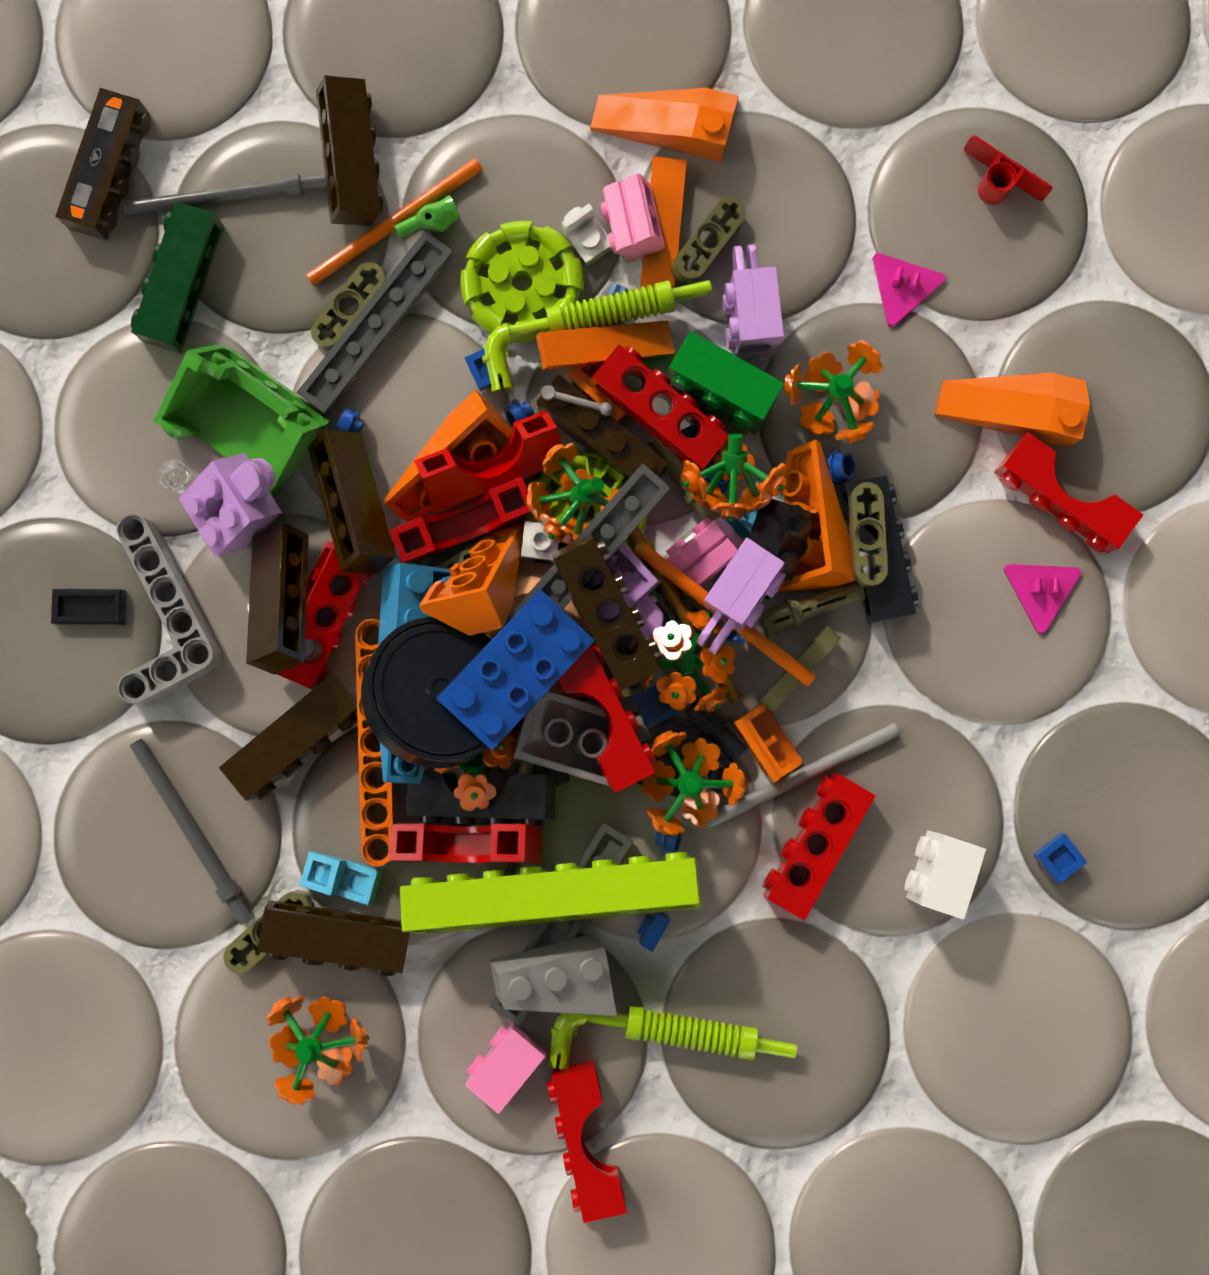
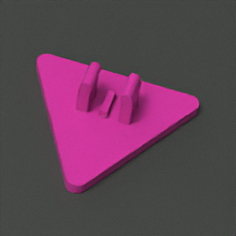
[872,253,945,327]
[1003,564,1081,633]

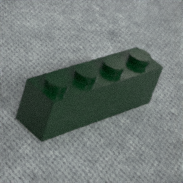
[131,201,224,354]

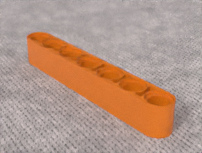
[355,619,398,866]

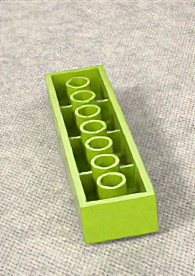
[400,852,703,935]

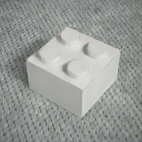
[905,830,986,920]

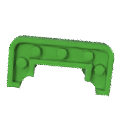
[153,344,329,498]

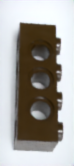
[551,534,662,691]

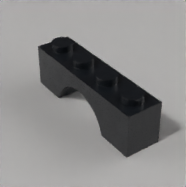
[839,475,919,624]
[407,772,556,826]

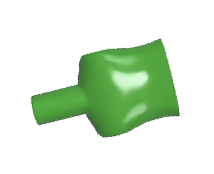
[394,195,460,239]

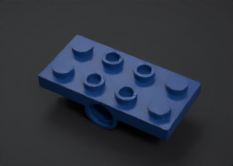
[436,589,595,751]

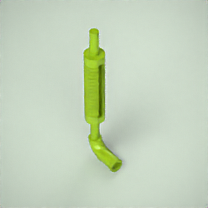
[482,280,712,393]
[546,1005,797,1070]

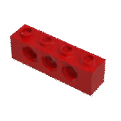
[589,344,729,471]
[277,541,372,690]
[762,773,876,921]

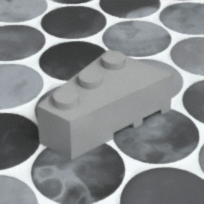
[490,934,617,1016]

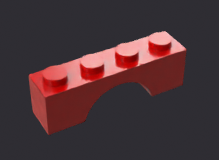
[414,410,562,512]
[994,432,1143,553]
[389,477,534,564]
[556,645,657,793]
[389,824,542,864]
[547,1059,627,1223]

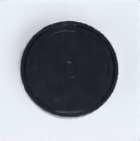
[361,617,491,768]

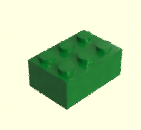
[667,331,784,436]

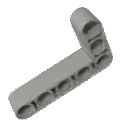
[116,514,222,705]

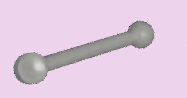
[541,385,614,416]

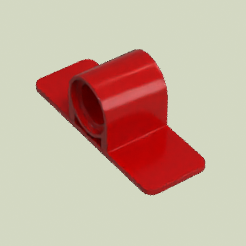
[964,135,1053,205]

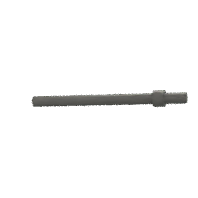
[123,174,327,215]
[130,739,253,926]

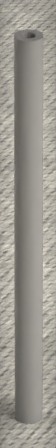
[708,723,900,828]

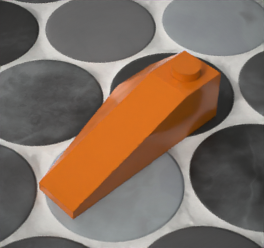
[590,88,738,162]
[935,373,1090,448]
[383,389,513,522]
[777,440,855,592]
[419,523,524,636]

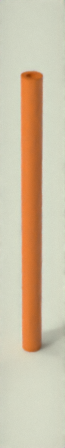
[306,158,482,286]
[637,544,816,687]

